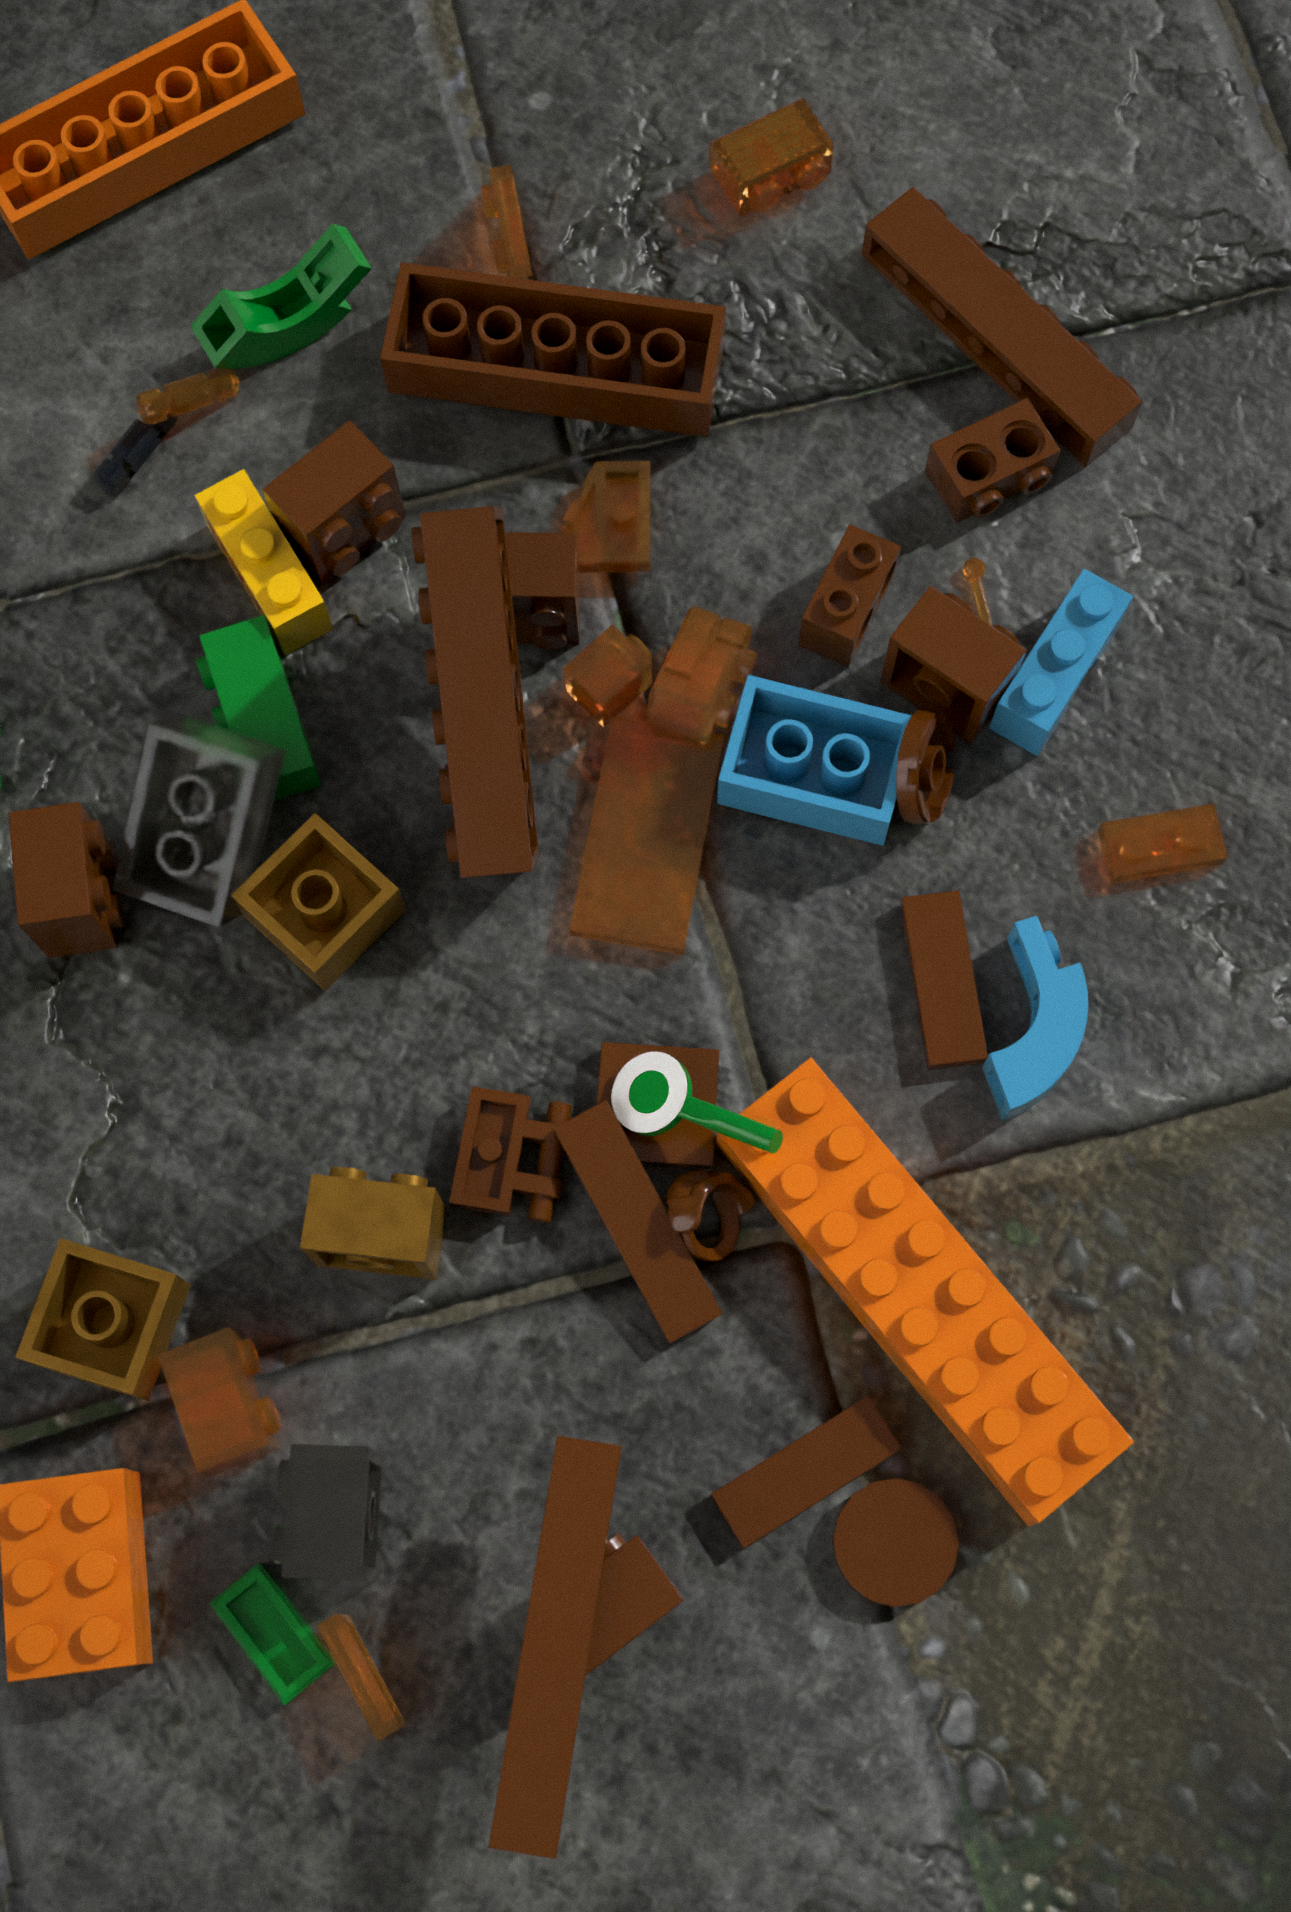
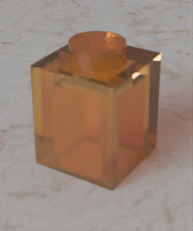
[563,624,652,727]

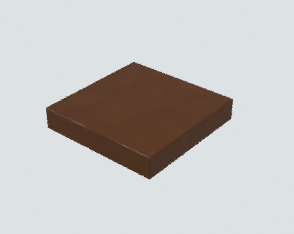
[597,1042,720,1170]

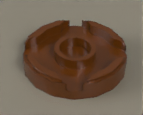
[896,709,956,825]
[832,1478,959,1607]

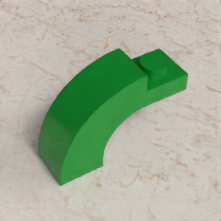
[190,223,372,369]

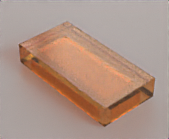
[317,1613,405,1742]

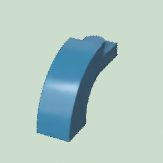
[982,915,1088,1122]

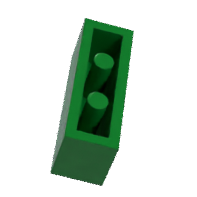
[196,615,322,807]

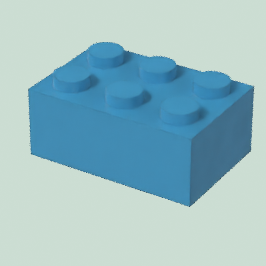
[717,675,912,846]

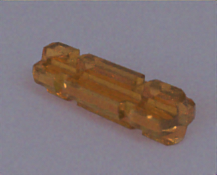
[135,368,240,425]

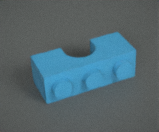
[989,569,1134,757]

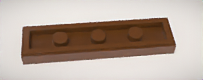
[553,1100,723,1344]

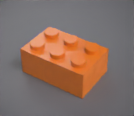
[0,1468,153,1682]

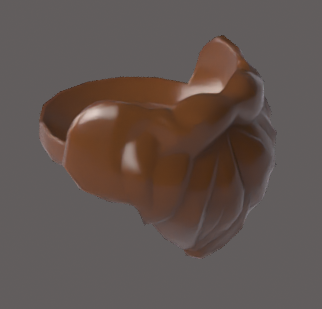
[664,1169,755,1261]

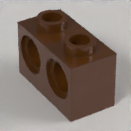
[925,398,1061,523]
[798,524,901,668]

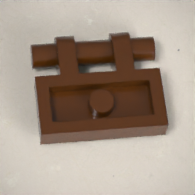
[449,1086,572,1223]

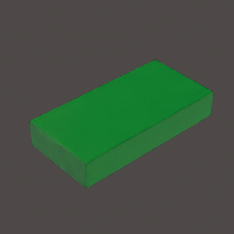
[209,1562,338,1706]

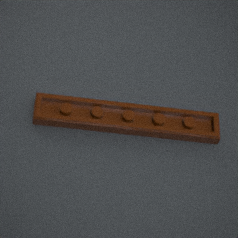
[488,1435,622,1859]

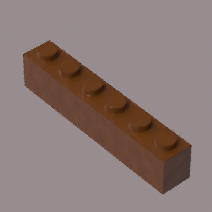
[862,187,1143,468]

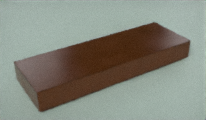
[900,890,988,1070]
[711,1396,901,1549]

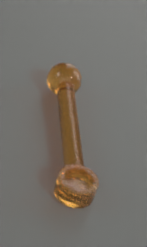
[962,558,993,626]

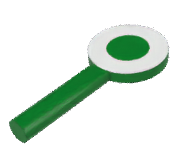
[611,1052,783,1154]

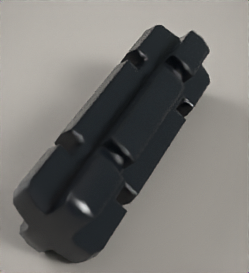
[93,398,178,496]

